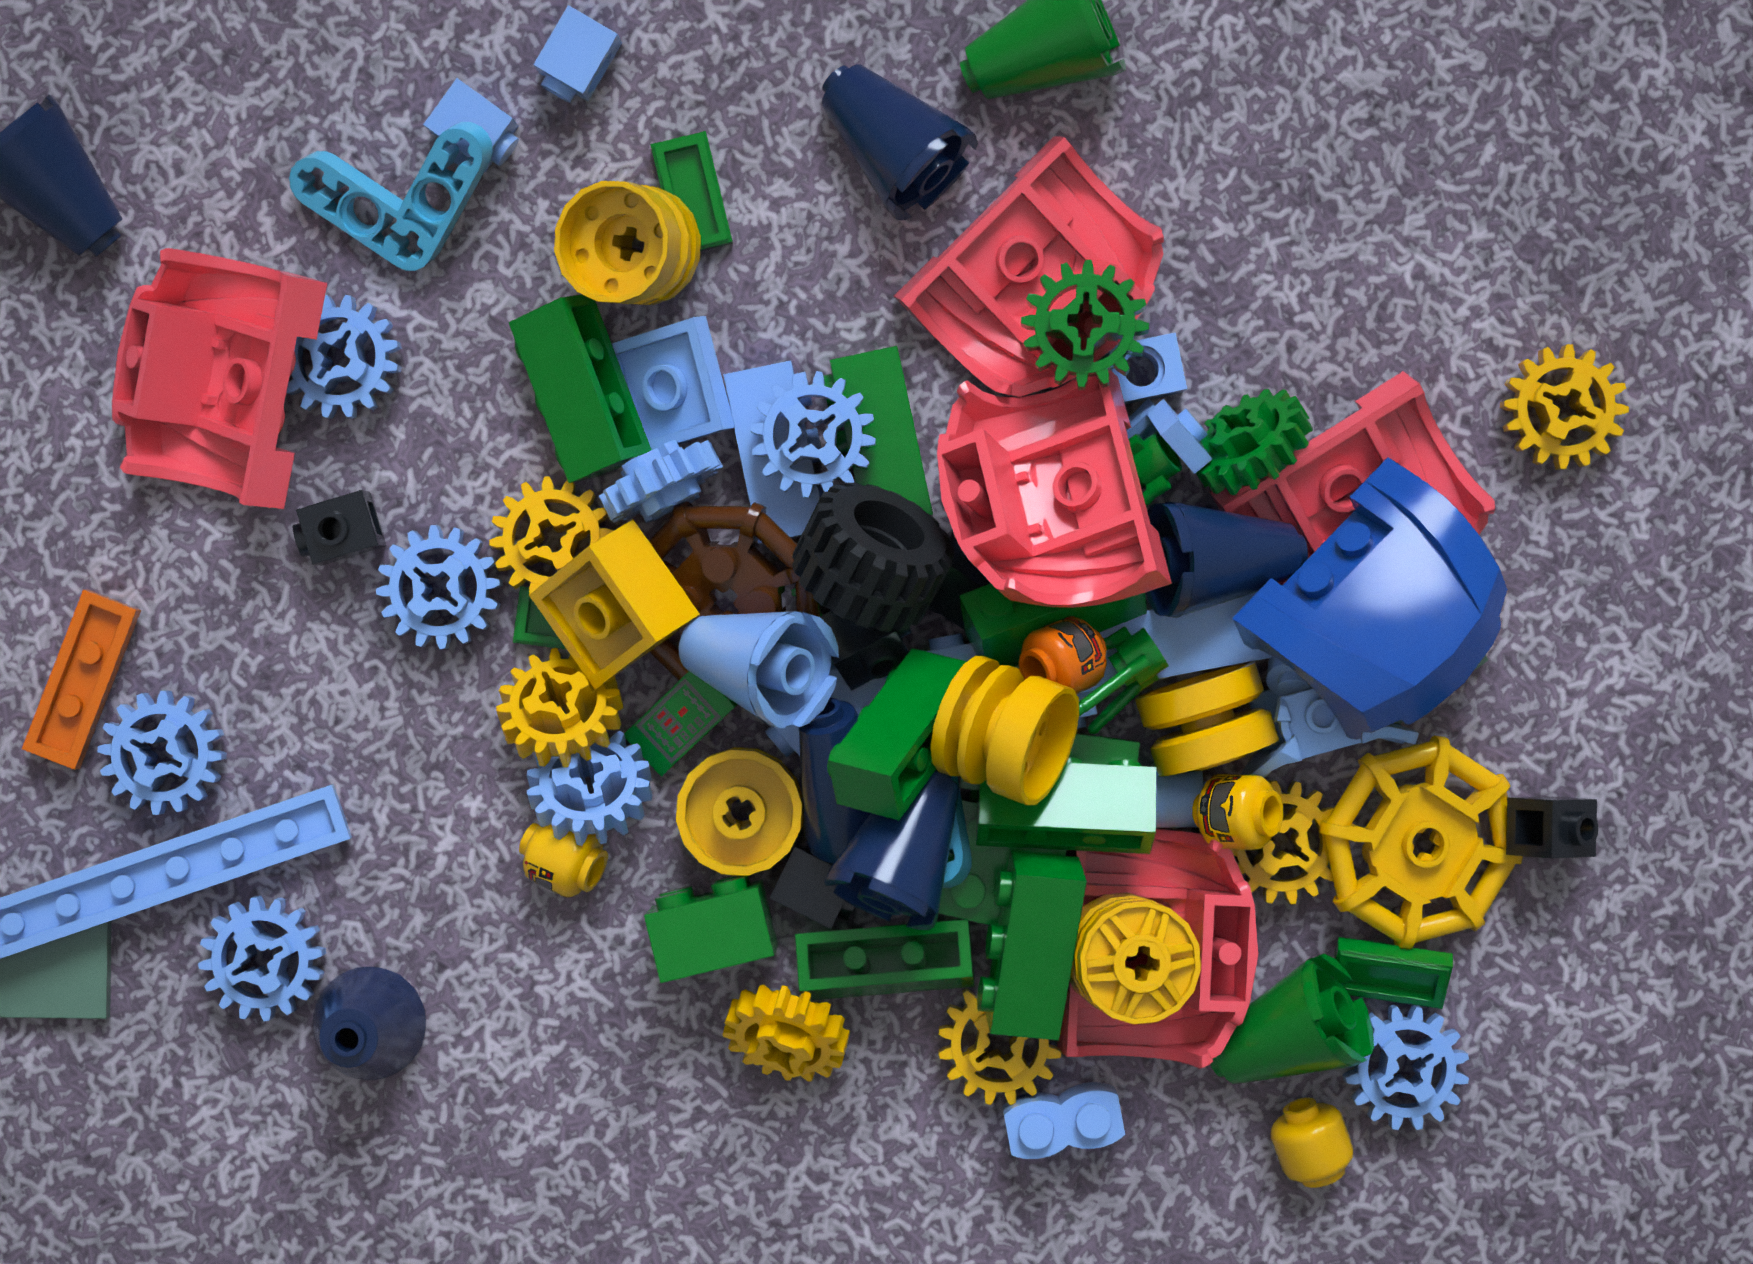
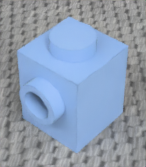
[423,78,519,172]

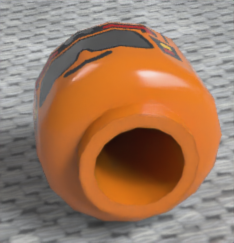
[1019,616,1107,694]

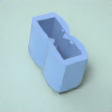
[1002,1082,1125,1159]

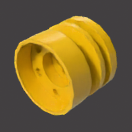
[554,181,701,305]
[930,656,1079,805]
[1069,892,1201,1025]

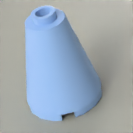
[679,611,839,729]

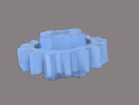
[286,295,402,419]
[750,371,876,499]
[599,440,723,523]
[376,525,503,649]
[97,690,227,815]
[526,731,652,846]
[198,895,326,1022]
[1342,1004,1469,1130]

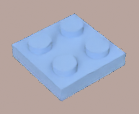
[612,316,735,450]

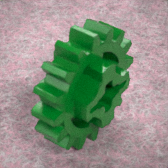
[1021,260,1149,391]
[1196,389,1313,495]

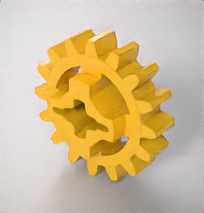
[1500,344,1629,470]
[489,476,613,595]
[496,648,624,768]
[1230,780,1335,904]
[722,985,850,1082]
[938,988,1062,1105]

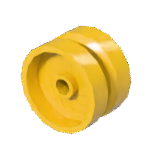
[1135,661,1279,777]
[676,747,803,876]

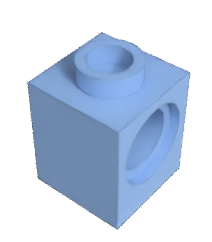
[533,5,622,103]
[1105,332,1187,405]

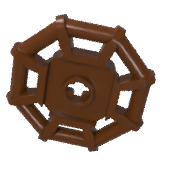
[649,501,820,681]

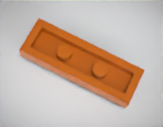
[22,589,141,770]

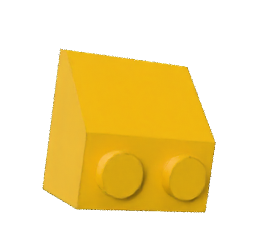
[529,519,700,689]

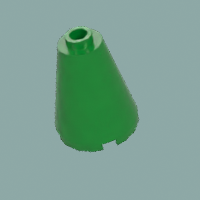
[960,0,1126,100]
[1210,953,1374,1084]

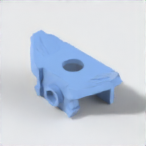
[1240,688,1419,778]

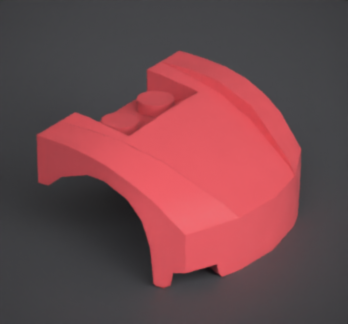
[894,136,1164,397]
[112,248,327,509]
[937,370,1172,608]
[1210,371,1495,585]
[1057,829,1258,1069]

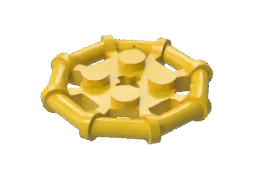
[1319,735,1523,949]

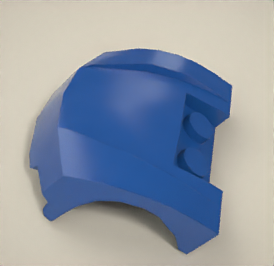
[1232,457,1508,740]

